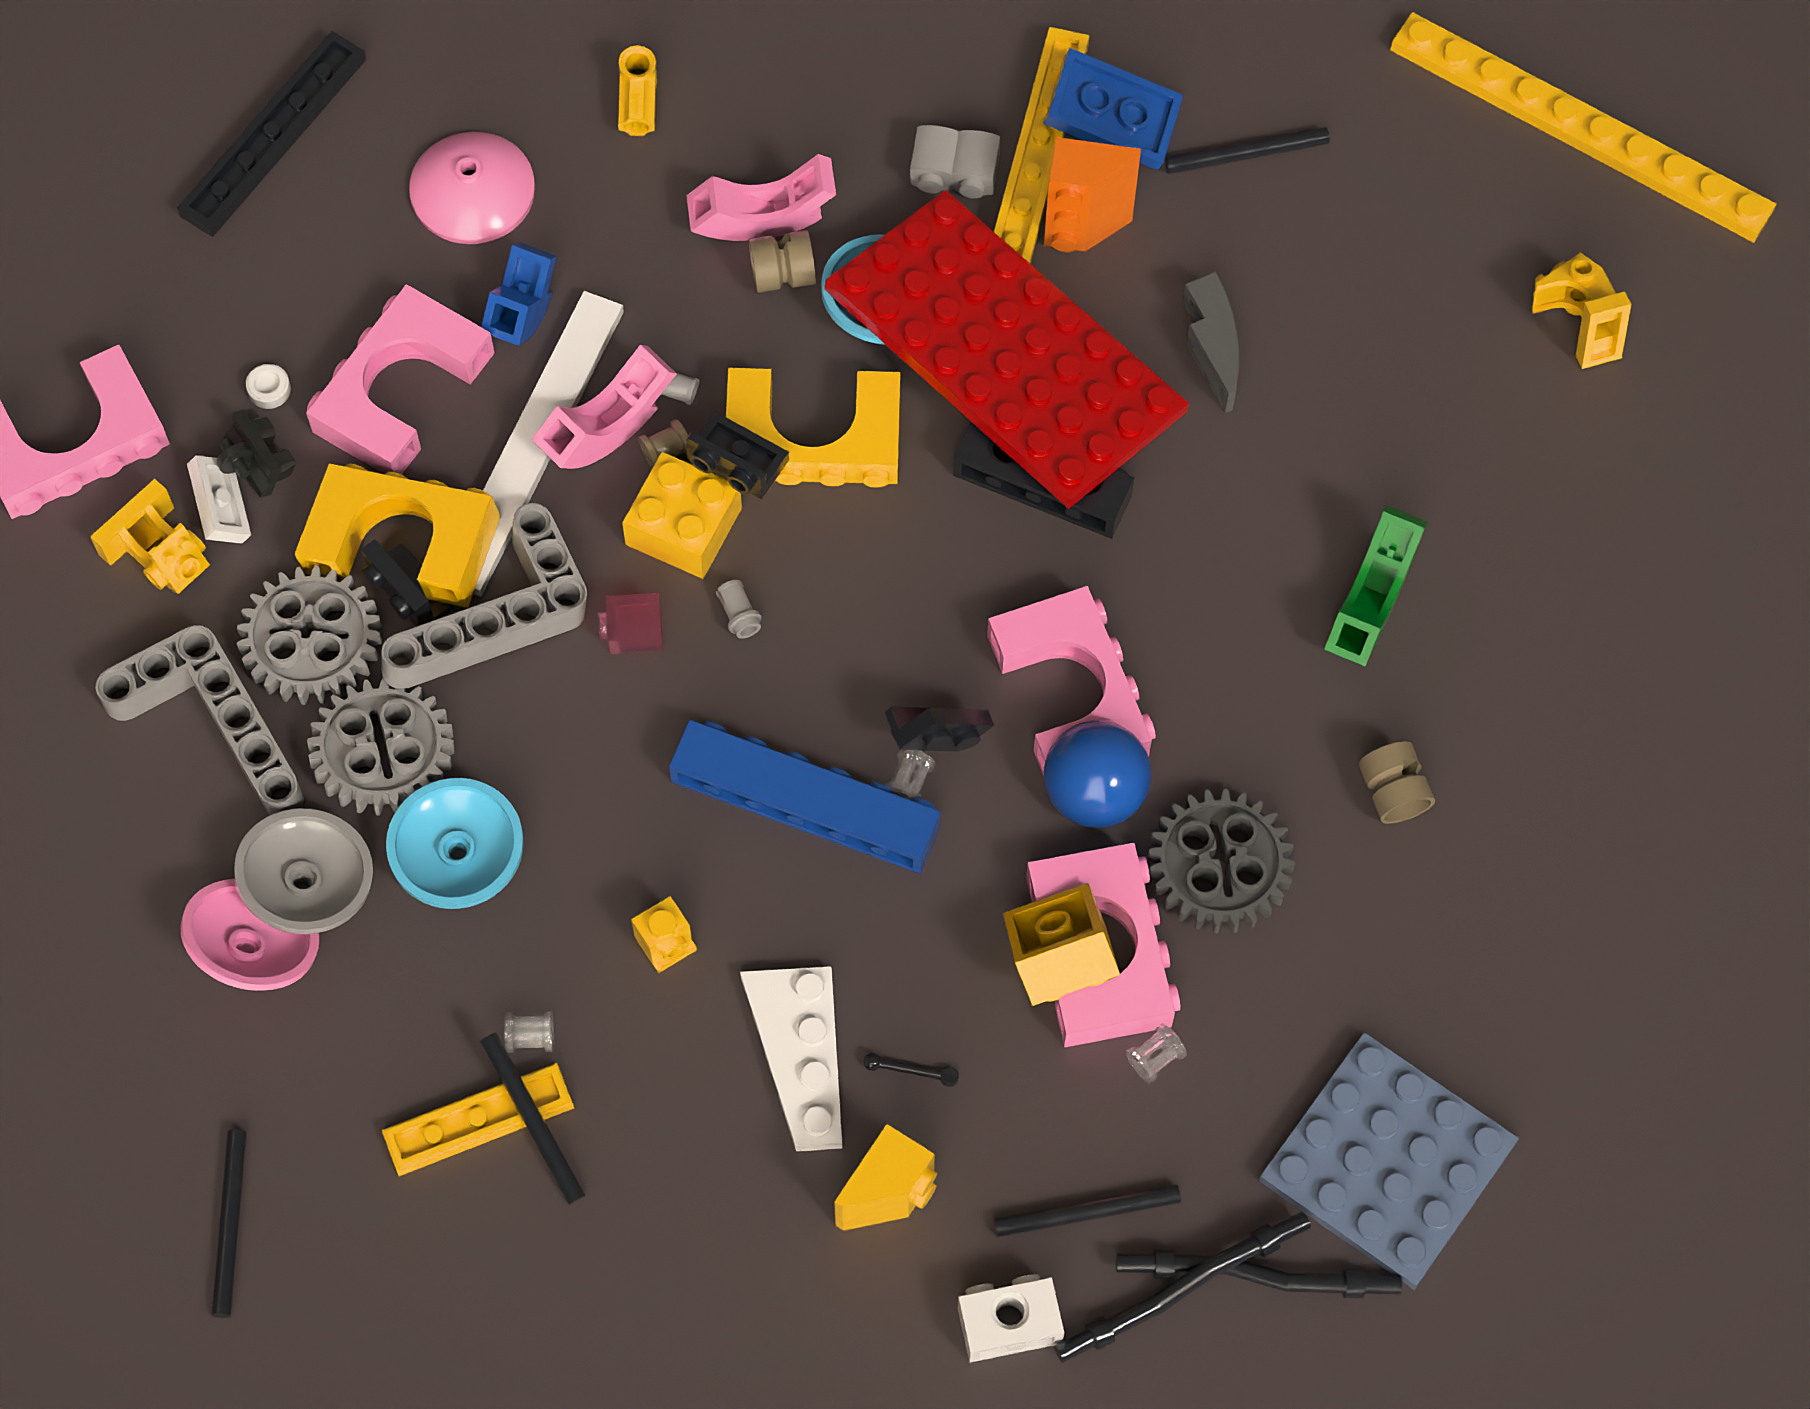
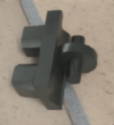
[216,410,296,498]

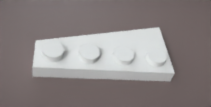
[740,966,842,1151]

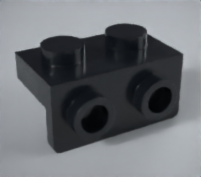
[686,412,789,500]
[361,539,454,627]
[885,706,995,752]

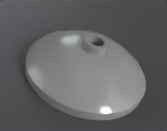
[234,808,373,934]

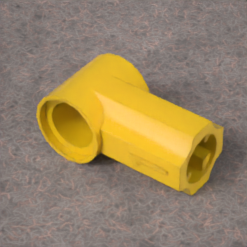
[618,45,657,136]

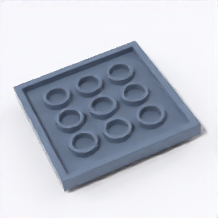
[1259,1032,1519,1290]

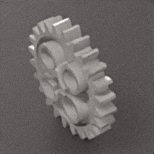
[237,565,383,705]
[307,678,455,815]

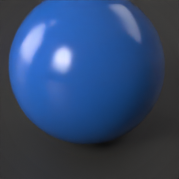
[1044,720,1151,828]

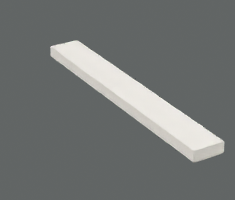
[473,291,624,597]

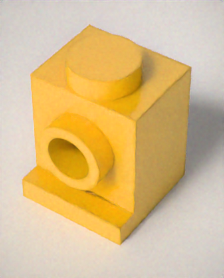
[631,896,697,973]

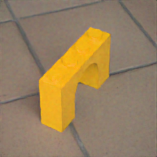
[726,368,900,487]
[295,464,501,608]

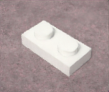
[187,455,251,544]

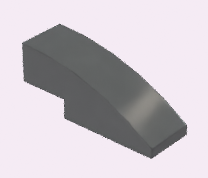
[1182,271,1239,413]

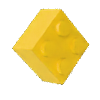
[622,452,742,579]
[1003,882,1120,1006]

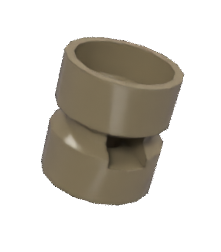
[748,230,816,293]
[1358,741,1436,824]

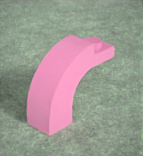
[686,154,836,241]
[531,345,677,469]

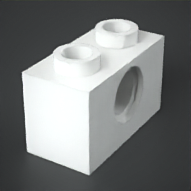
[958,1274,1064,1363]

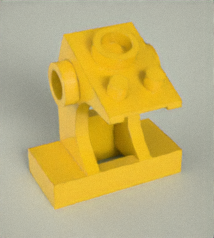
[1531,252,1631,369]
[90,479,210,594]

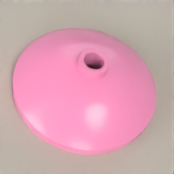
[409,132,535,244]
[181,879,319,990]

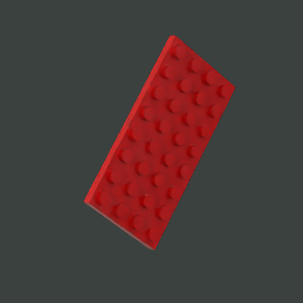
[824,190,1189,509]

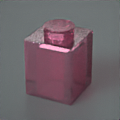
[598,593,663,654]

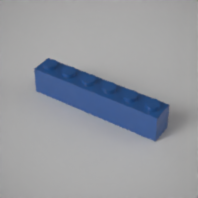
[669,720,941,874]

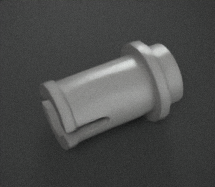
[661,373,699,405]
[716,580,762,639]

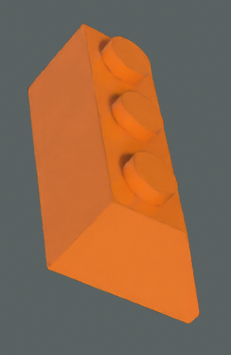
[1044,137,1141,252]

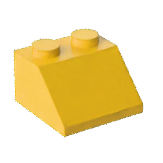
[834,1124,937,1231]

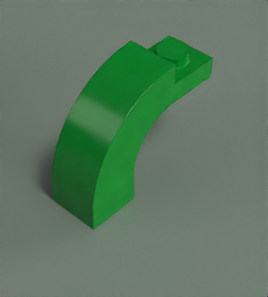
[1324,506,1428,666]

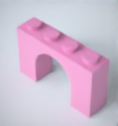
[306,284,495,474]
[0,344,170,519]
[987,586,1156,776]
[1026,843,1180,1047]

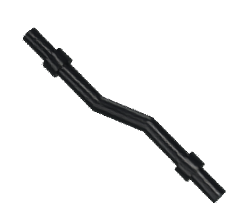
[1054,1211,1311,1363]
[1115,1250,1402,1298]

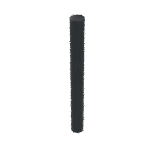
[1165,127,1330,174]
[480,1032,585,1205]
[212,1129,246,1318]
[994,1184,1181,1237]

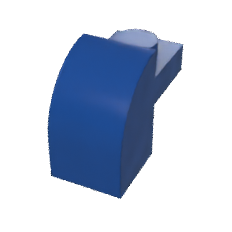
[481,242,557,346]

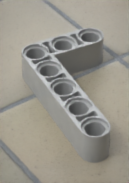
[381,503,587,689]
[95,625,304,815]

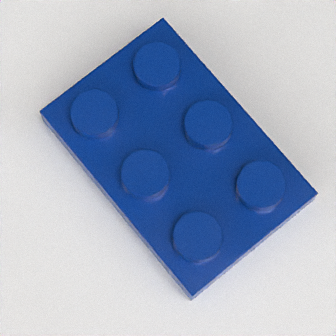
[1043,48,1183,171]

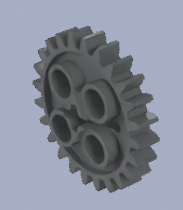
[1147,789,1295,934]

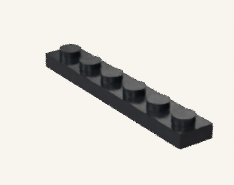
[177,31,366,237]

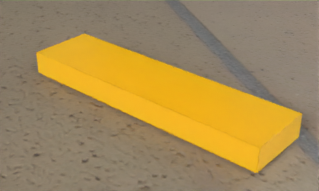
[382,1063,574,1176]

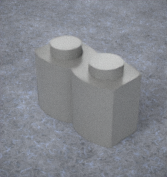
[910,125,1000,198]

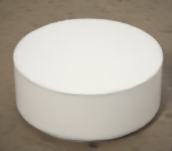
[246,364,291,409]

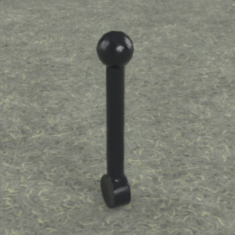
[863,1053,959,1087]

